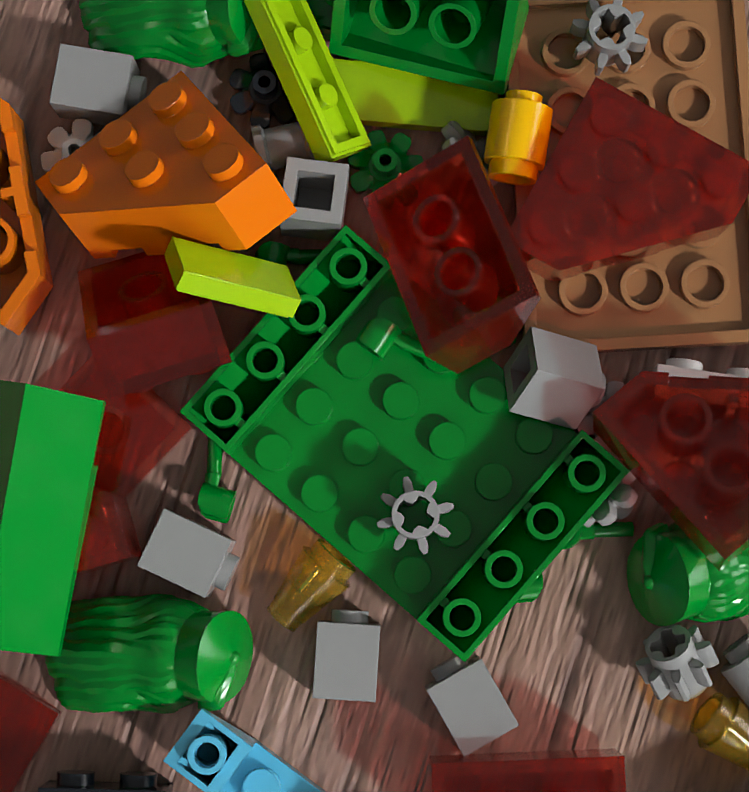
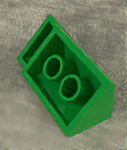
[307,0,529,95]
[0,380,106,657]

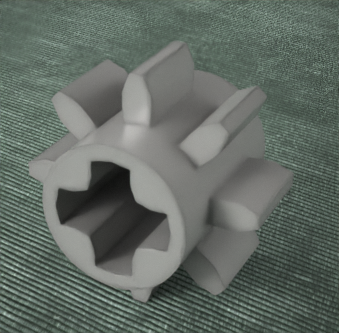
[569,0,648,76]
[377,476,454,555]
[635,624,719,702]

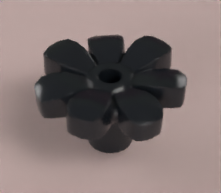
[229,53,296,129]

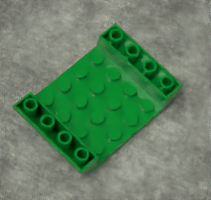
[180,225,630,662]

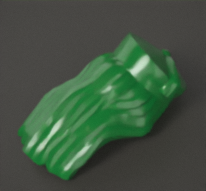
[78,0,265,68]
[627,494,749,626]
[45,594,253,714]

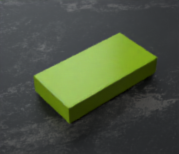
[164,236,301,318]

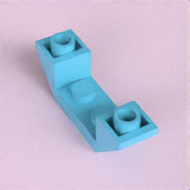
[163,708,326,792]

